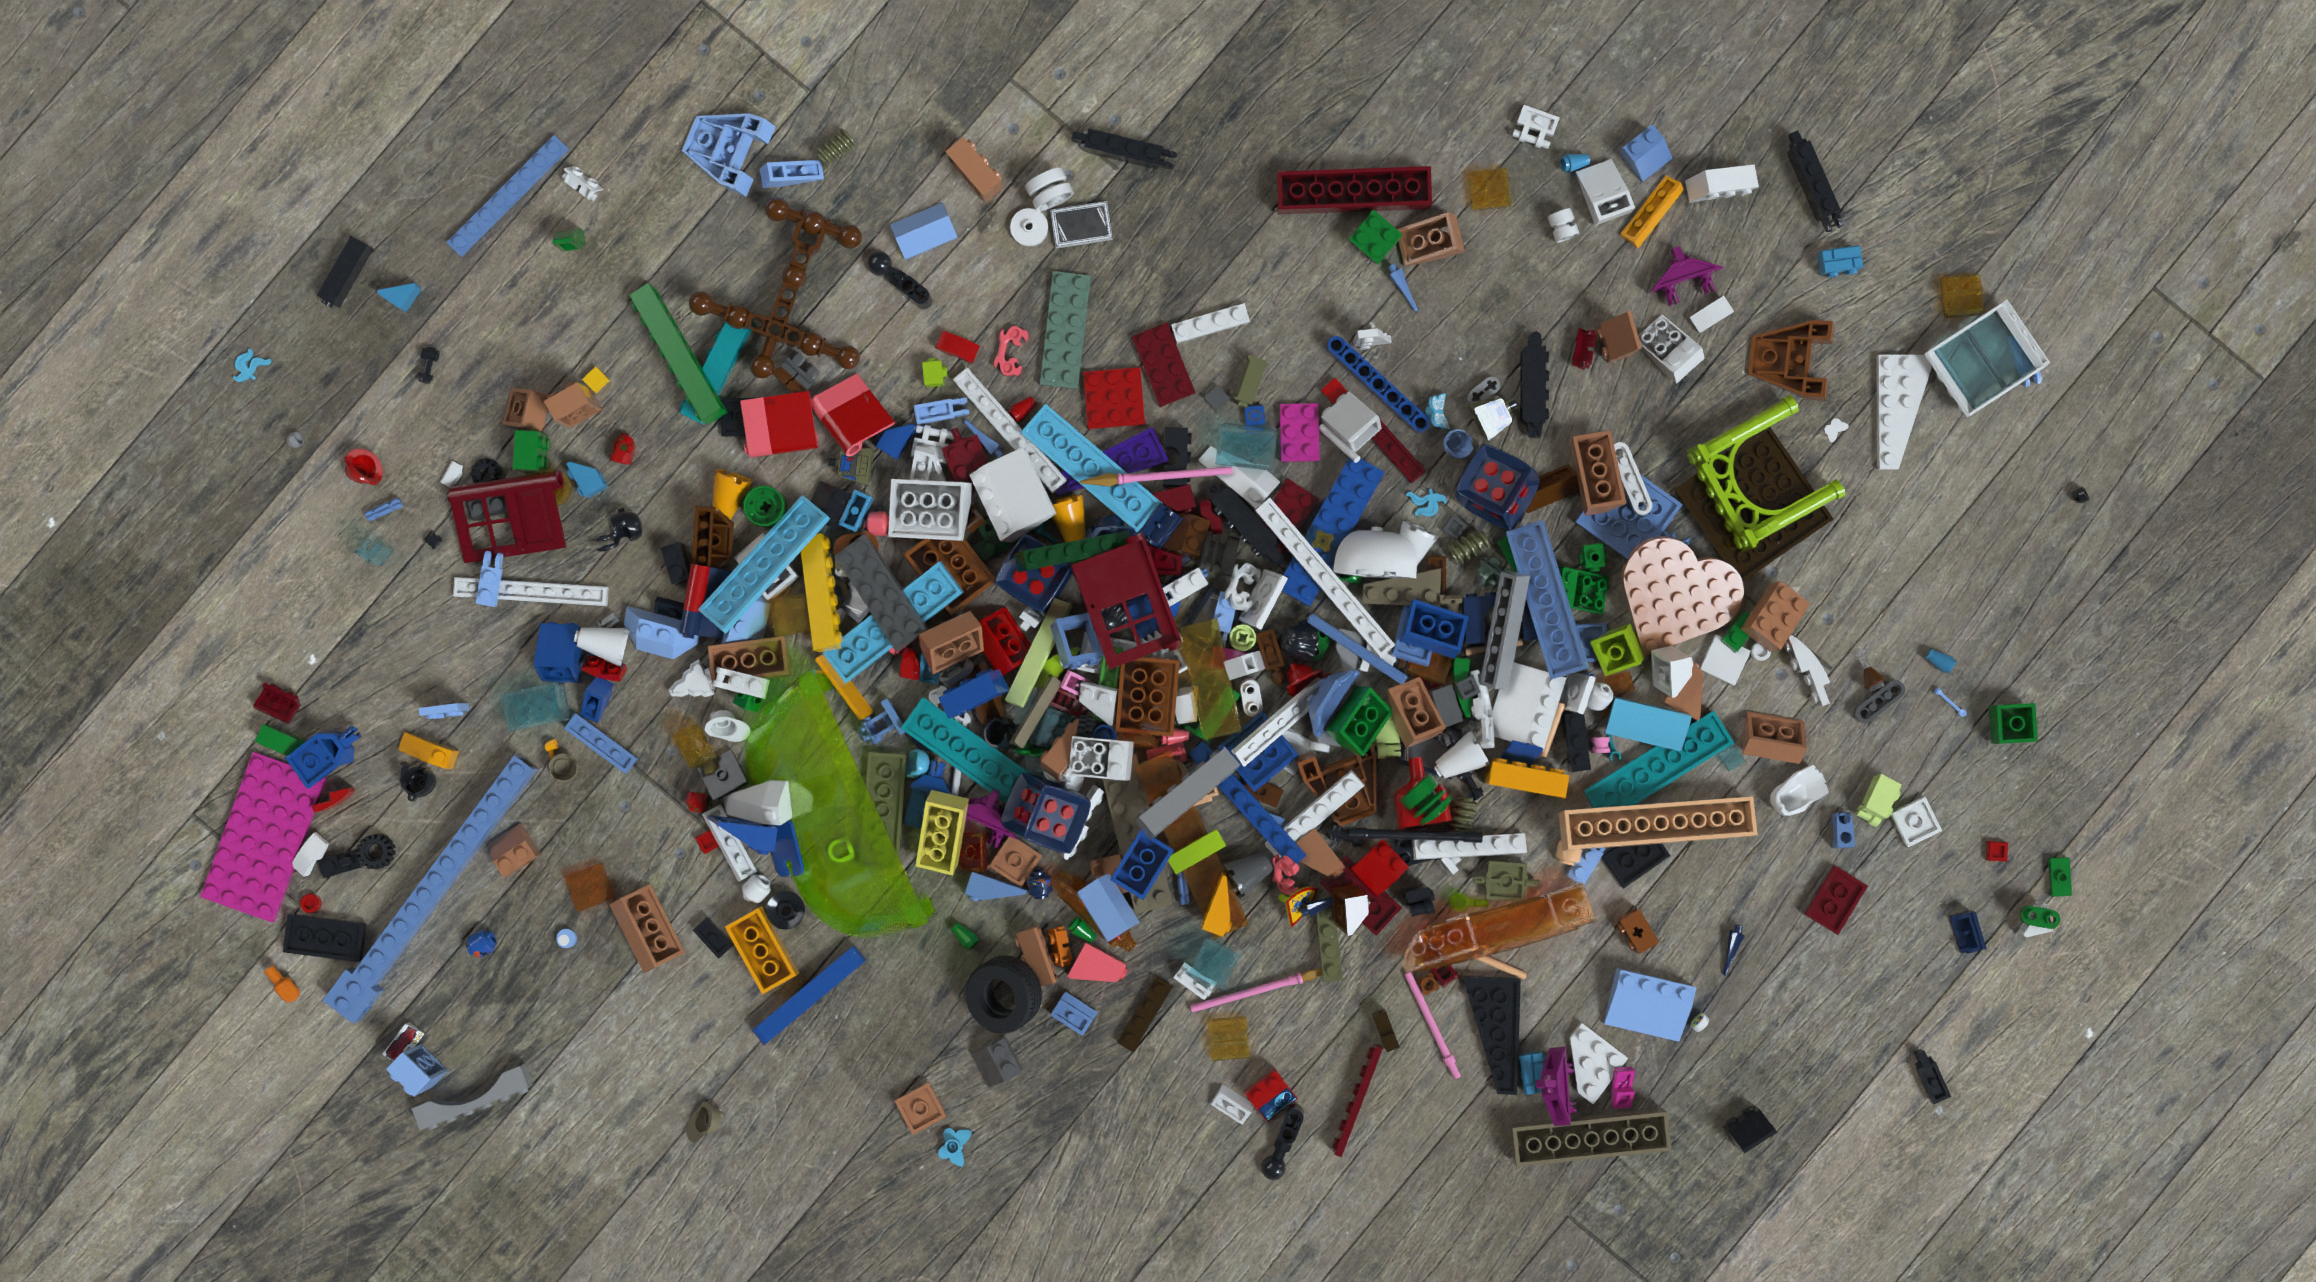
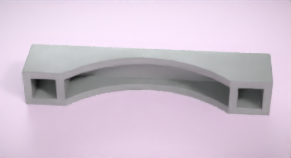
[1316,629,1364,747]
[411,1063,533,1131]

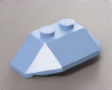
[721,594,771,644]
[624,606,700,659]

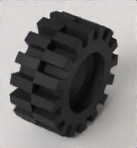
[1076,714,1096,738]
[356,834,396,869]

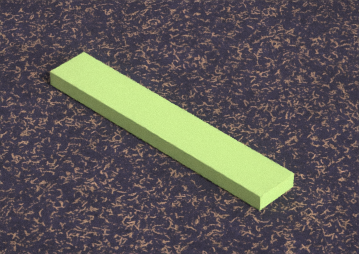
[1005,598,1073,708]

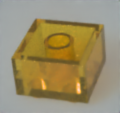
[769,593,811,637]

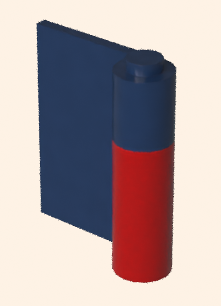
[679,564,733,639]

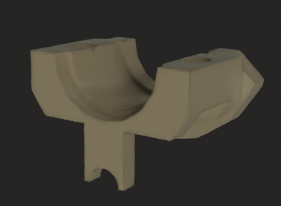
[1440,595,1462,614]

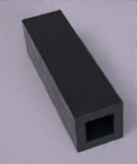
[317,236,373,308]

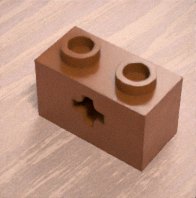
[1617,908,1659,954]

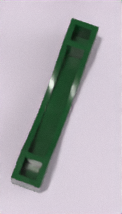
[1014,530,1130,573]

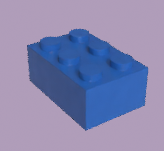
[1399,599,1469,658]
[939,668,1009,719]
[1110,829,1174,900]

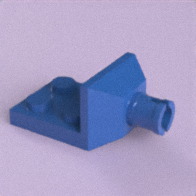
[1127,584,1181,639]
[285,725,361,789]
[903,760,951,828]

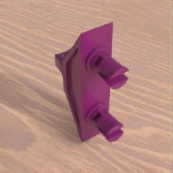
[1648,246,1724,307]
[964,788,1018,848]
[1536,1046,1577,1126]

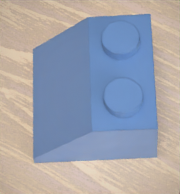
[1619,124,1672,182]

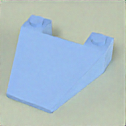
[682,113,775,197]

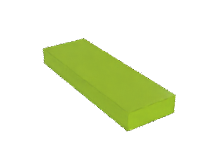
[1168,828,1226,874]

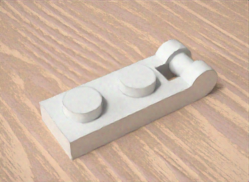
[1163,568,1208,607]
[712,667,770,699]

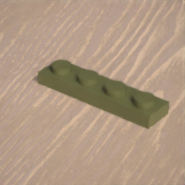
[1316,904,1343,982]

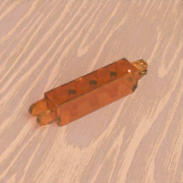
[1050,869,1137,952]

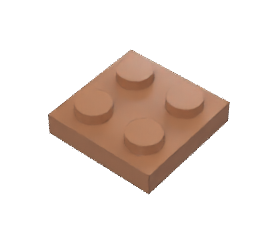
[989,836,1043,887]
[895,1082,947,1135]

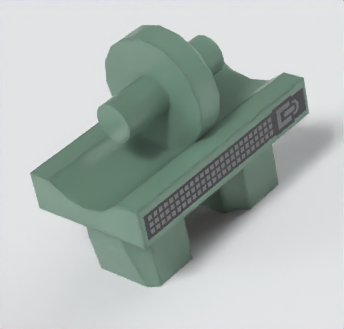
[1477,557,1513,588]

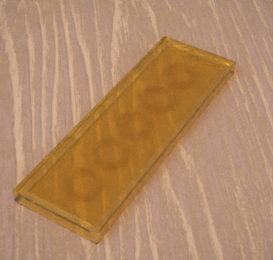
[1180,619,1242,740]

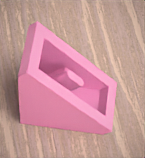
[1060,670,1096,697]

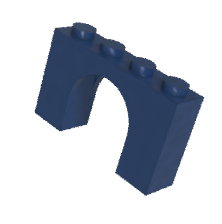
[1462,592,1538,644]

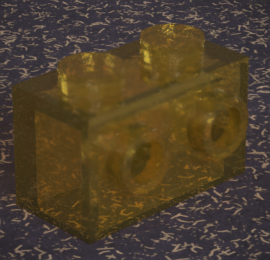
[672,724,716,769]

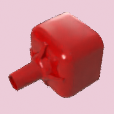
[1393,757,1451,830]

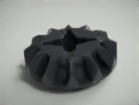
[470,458,502,483]

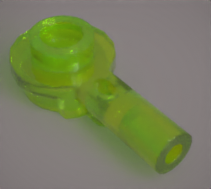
[1449,893,1488,912]

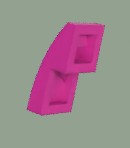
[1612,1067,1635,1109]

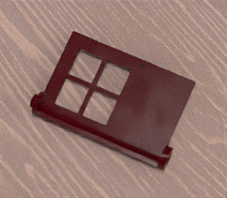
[447,470,567,563]
[1071,533,1182,670]

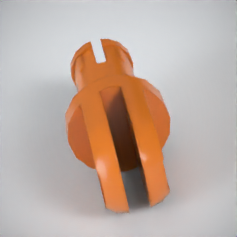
[263,964,300,1002]

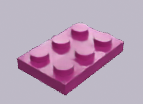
[1280,403,1320,462]

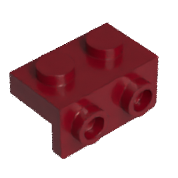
[253,683,301,724]

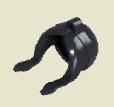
[596,508,643,552]
[399,761,437,802]

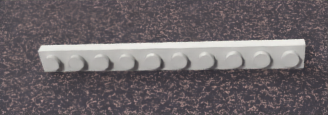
[1255,498,1395,658]

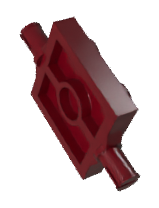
[941,427,988,491]

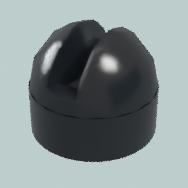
[2072,487,2090,503]

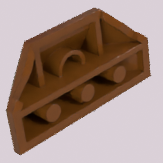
[692,505,734,569]

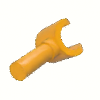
[545,739,559,760]

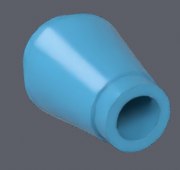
[1560,154,1590,173]
[1926,649,1957,674]

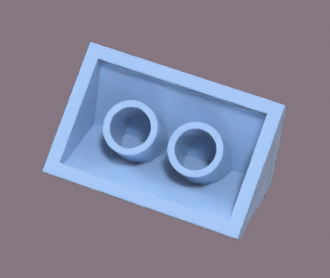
[890,202,958,260]
[1077,873,1140,942]

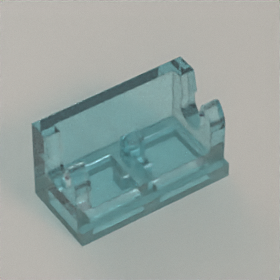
[354,539,395,566]

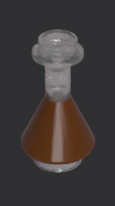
[1853,648,1886,692]

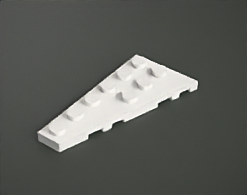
[1876,355,1932,470]

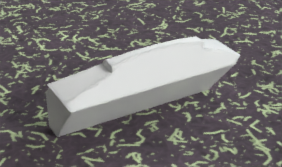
[440,461,463,488]

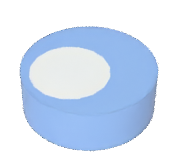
[557,929,577,948]

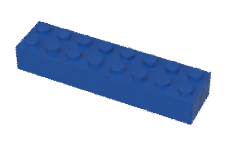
[1281,458,1385,607]

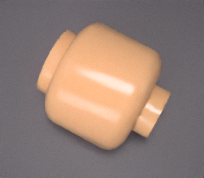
[1556,840,1582,866]

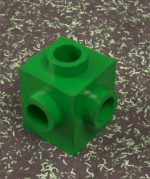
[1578,543,1608,572]
[733,692,763,712]

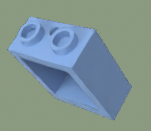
[1050,613,1104,669]

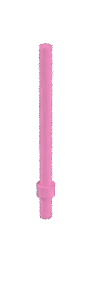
[1404,971,1461,1079]

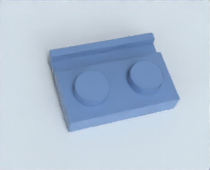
[1050,991,1098,1036]

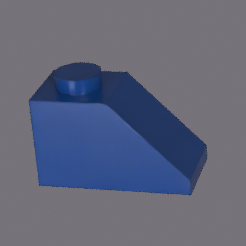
[876,424,917,461]
[580,677,614,723]

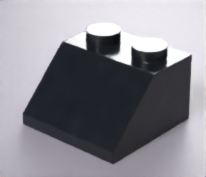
[810,481,852,531]
[1723,1106,1777,1153]

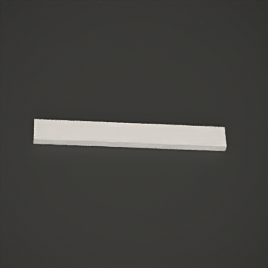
[953,367,1067,493]
[453,577,609,606]

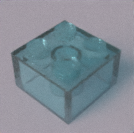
[1188,938,1240,991]

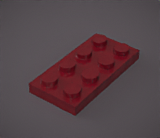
[1132,322,1196,408]
[1247,478,1319,555]
[1320,855,1402,936]

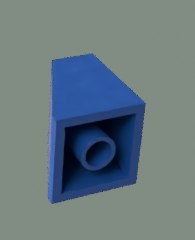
[533,622,582,683]

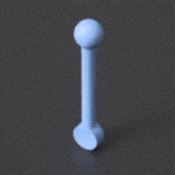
[1934,688,1967,717]

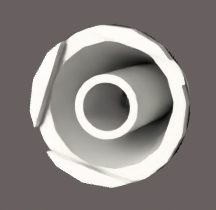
[1400,521,1438,565]
[574,628,630,666]
[1434,731,1490,778]

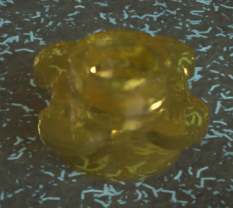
[1312,530,1334,552]

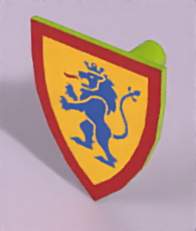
[1278,886,1318,928]

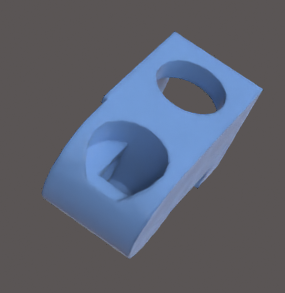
[1832,812,1855,848]

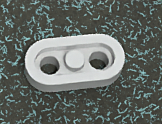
[1240,678,1263,717]

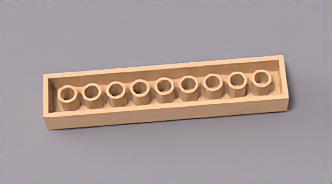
[1558,797,1758,851]

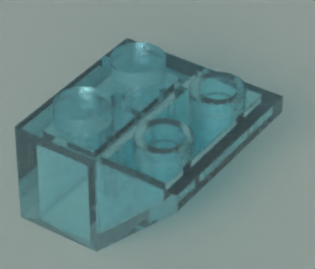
[1027,707,1075,749]

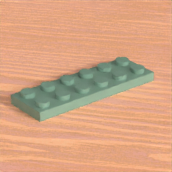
[1040,271,1091,390]

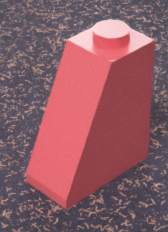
[1067,941,1128,982]

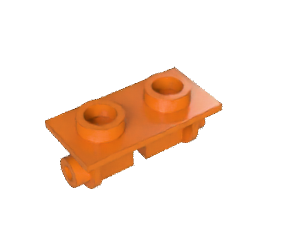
[1047,926,1072,967]

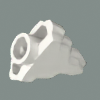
[669,659,714,697]

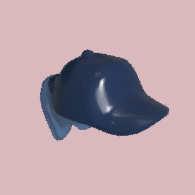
[1086,515,1135,539]

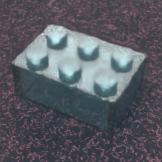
[501,682,571,732]

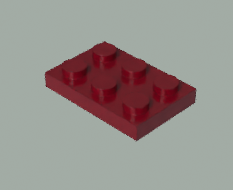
[1804,865,1868,935]

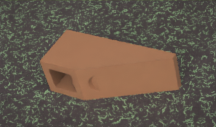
[1040,719,1079,781]

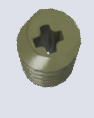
[815,128,858,169]
[1447,529,1491,565]
[1448,795,1479,832]

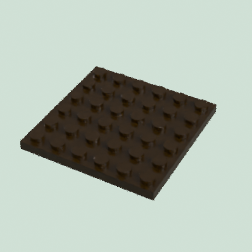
[1673,427,1834,582]

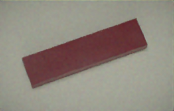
[1371,420,1426,484]

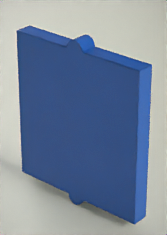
[1501,740,1543,766]

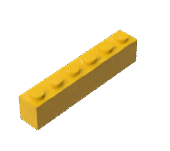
[801,533,843,652]

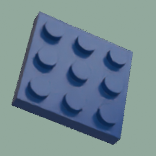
[1218,711,1299,792]

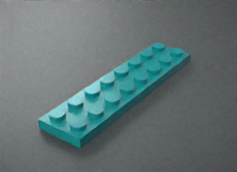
[901,697,1031,803]
[1583,710,1734,808]

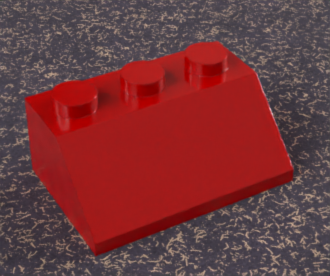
[979,607,1031,676]

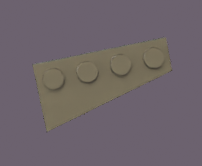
[1362,569,1441,607]

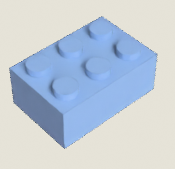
[386,1044,449,1097]

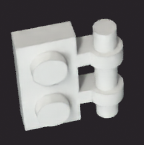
[1512,105,1560,149]
[911,425,954,464]

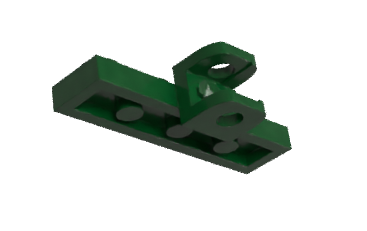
[970,515,1035,562]

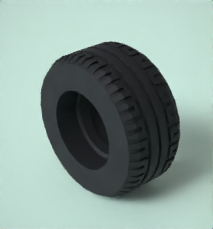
[965,956,1042,1034]

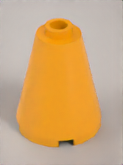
[712,469,753,520]
[1051,494,1086,542]

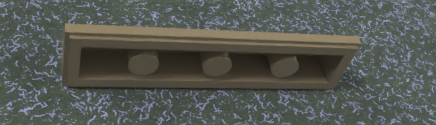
[1009,676,1062,749]

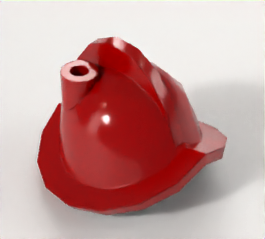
[344,449,383,485]
[1287,663,1323,697]

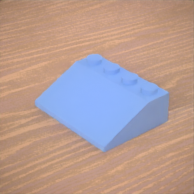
[1603,967,1696,1042]

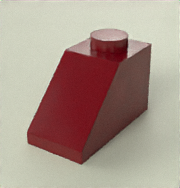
[1153,484,1196,514]

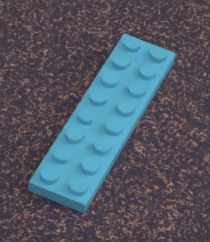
[1021,404,1162,533]
[698,495,830,634]
[823,561,964,684]

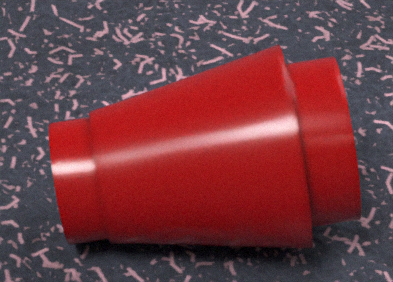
[1008,396,1037,423]

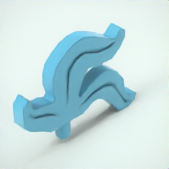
[233,349,272,382]
[1406,489,1447,517]

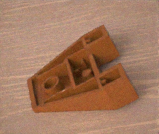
[1748,320,1835,401]
[1295,744,1376,826]

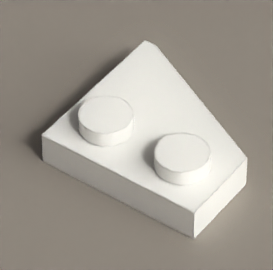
[910,446,946,482]
[1079,681,1119,726]

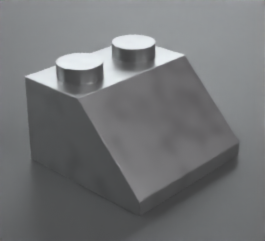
[971,1035,1023,1087]

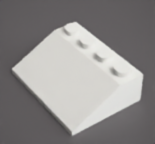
[969,447,1057,543]
[888,479,972,541]
[1492,663,1566,752]

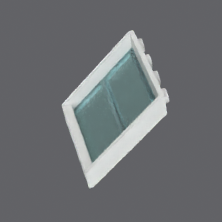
[1924,299,2050,418]

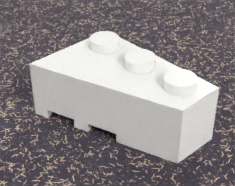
[1685,165,1759,203]

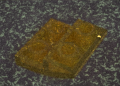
[1468,167,1512,211]
[1940,274,1985,318]

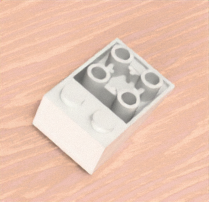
[1575,159,1635,226]
[1638,314,1704,384]
[734,533,800,601]
[1069,736,1134,781]

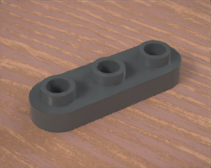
[1853,680,1905,723]

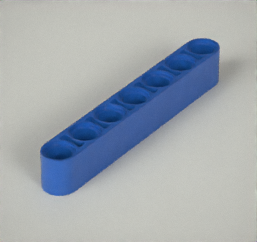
[1326,336,1430,433]
[752,945,866,1045]

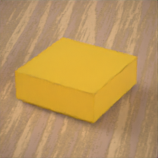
[582,366,610,394]

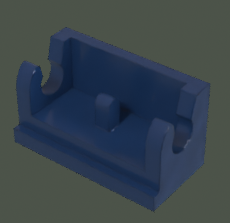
[1138,503,1183,549]
[1949,910,1987,954]

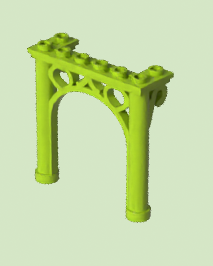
[1687,395,1846,551]

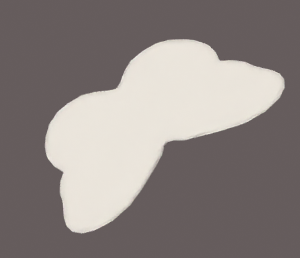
[1824,418,1849,442]

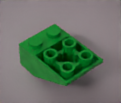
[1558,567,1609,614]

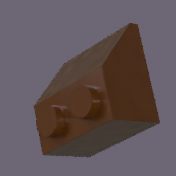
[1161,513,1210,561]
[1332,884,1370,936]

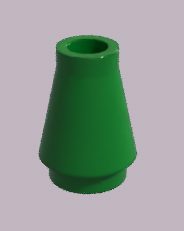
[1068,916,1097,943]
[951,922,980,951]

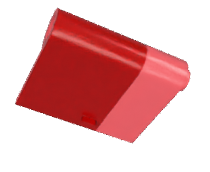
[811,374,895,456]
[740,391,819,458]

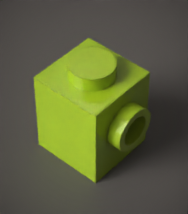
[922,358,948,388]

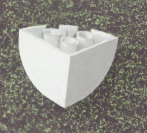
[1334,527,1417,578]

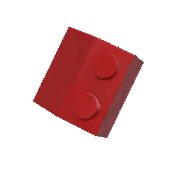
[1350,839,1409,897]

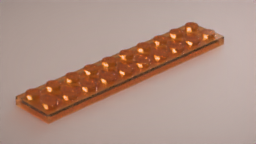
[1134,750,1249,940]

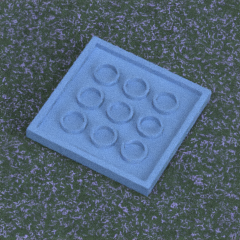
[1575,474,1683,560]

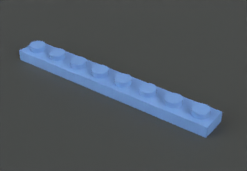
[446,135,569,257]

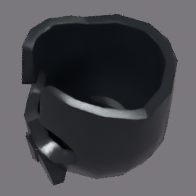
[984,718,1020,749]

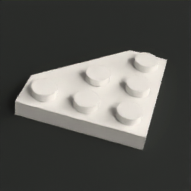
[1569,1022,1628,1104]

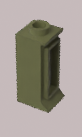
[1233,354,1267,408]

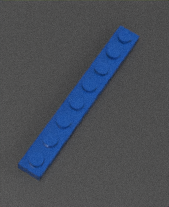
[1189,741,1307,864]

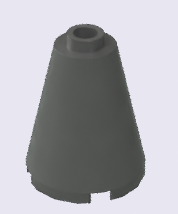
[1222,851,1275,899]

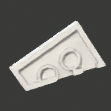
[1353,329,1392,350]

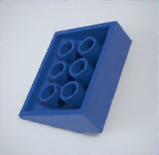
[707,815,778,855]

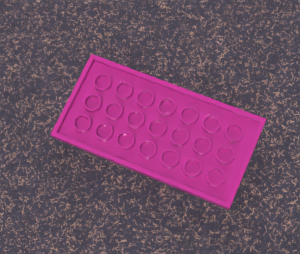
[200,752,327,923]

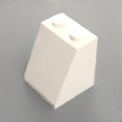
[1321,391,1382,452]

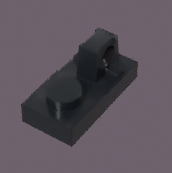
[318,849,363,878]

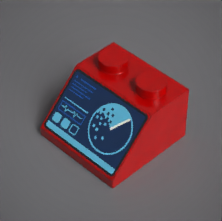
[1244,1067,1298,1122]

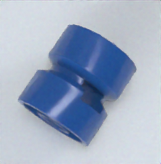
[1092,725,1117,740]

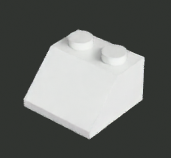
[1651,646,1693,698]

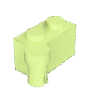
[1372,714,1401,759]
[1855,774,1902,827]

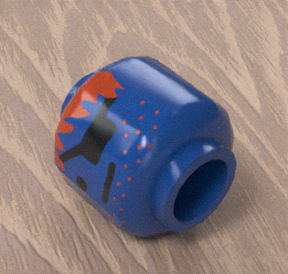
[466,929,497,958]

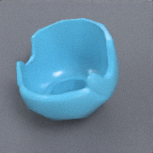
[906,749,930,778]

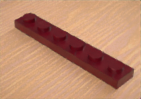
[1331,1043,1383,1158]

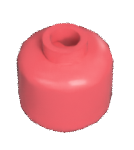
[863,511,889,536]

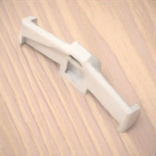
[1470,670,1494,748]

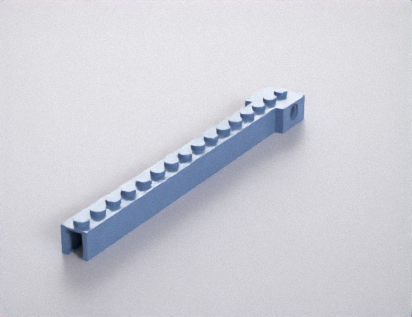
[322,755,539,1024]

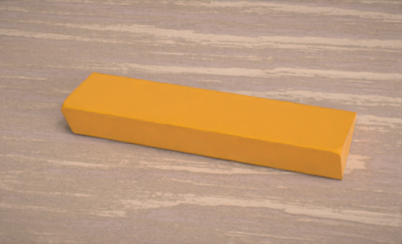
[1620,175,1684,248]
[815,654,874,721]

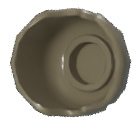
[548,753,578,782]

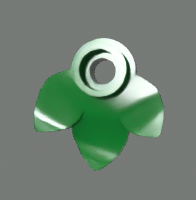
[1013,742,1048,757]

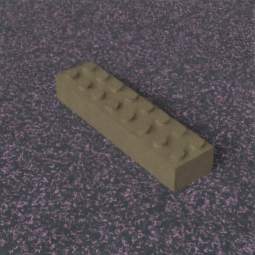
[1102,754,1173,914]
[1509,1108,1671,1167]

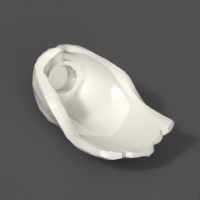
[1770,764,1829,816]

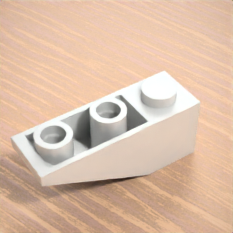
[1224,651,1266,680]

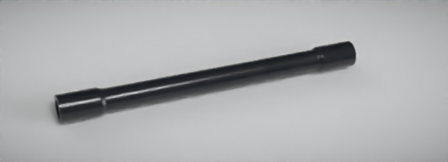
[1347,827,1483,843]

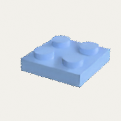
[419,703,469,719]

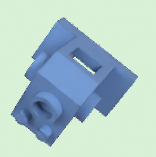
[858,698,906,745]

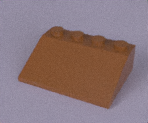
[904,538,995,618]
[1115,655,1180,736]

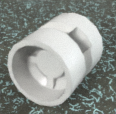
[1547,208,1580,243]

